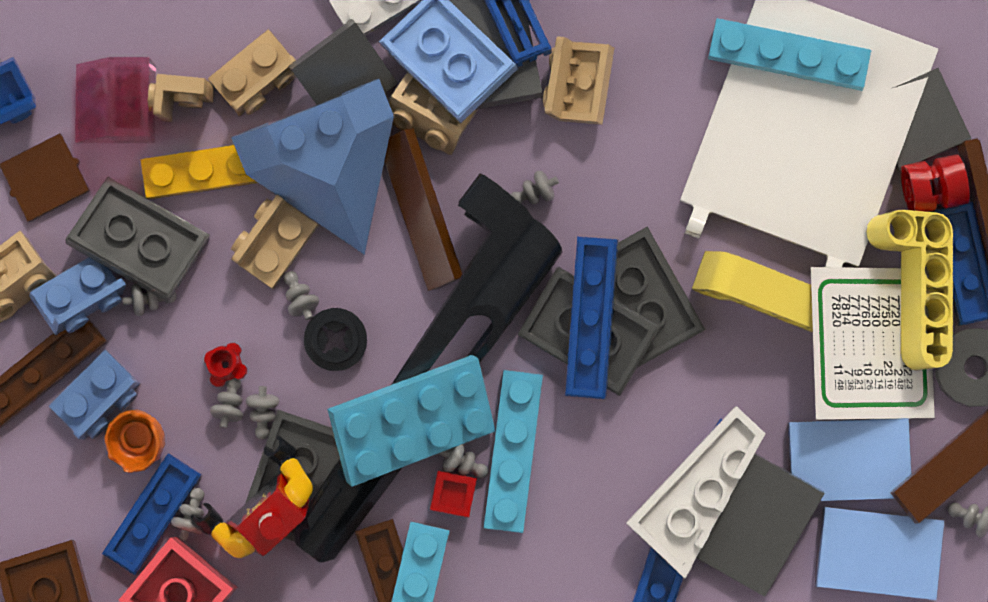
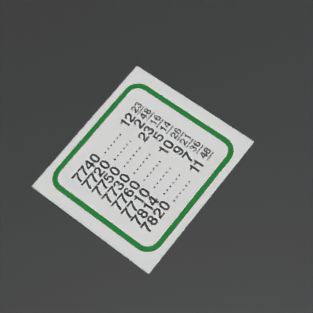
[811,267,935,420]

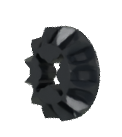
[304,308,367,371]

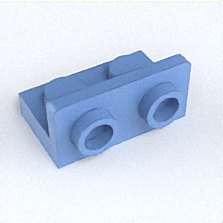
[29,257,126,335]
[49,350,141,440]

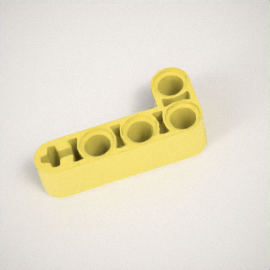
[866,210,953,371]
[692,251,813,333]

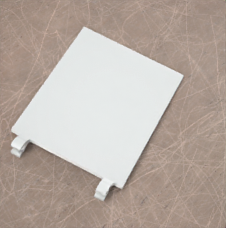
[680,0,938,268]

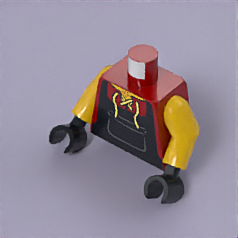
[191,435,313,558]

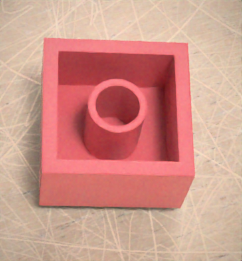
[119,537,238,602]

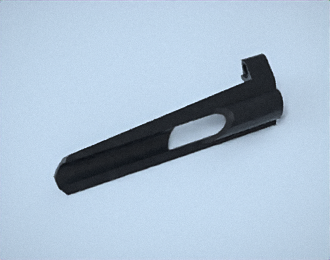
[294,173,563,563]

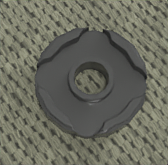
[935,328,988,407]

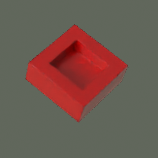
[430,471,477,518]

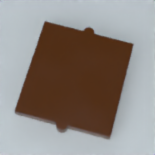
[0,133,90,222]

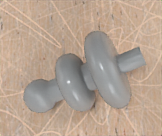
[510,171,559,204]
[284,271,319,320]
[122,284,177,316]
[210,378,243,429]
[246,386,279,440]
[439,444,488,478]
[171,488,205,541]
[948,502,988,538]

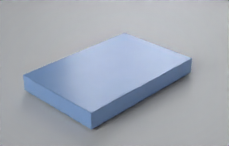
[379,0,518,123]
[788,418,911,501]
[815,507,944,600]

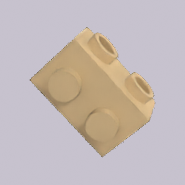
[543,36,615,125]

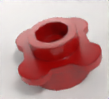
[204,343,247,387]

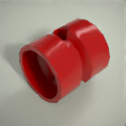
[900,154,970,212]

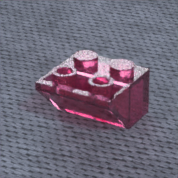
[75,57,156,143]

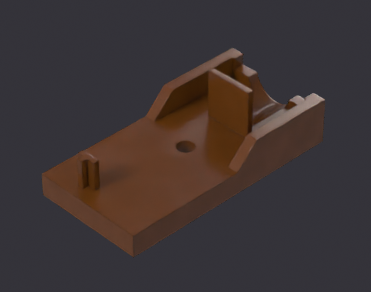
[0,540,92,602]

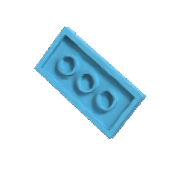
[327,355,495,487]

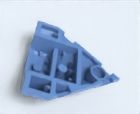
[231,79,394,255]

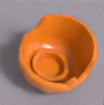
[104,409,165,473]

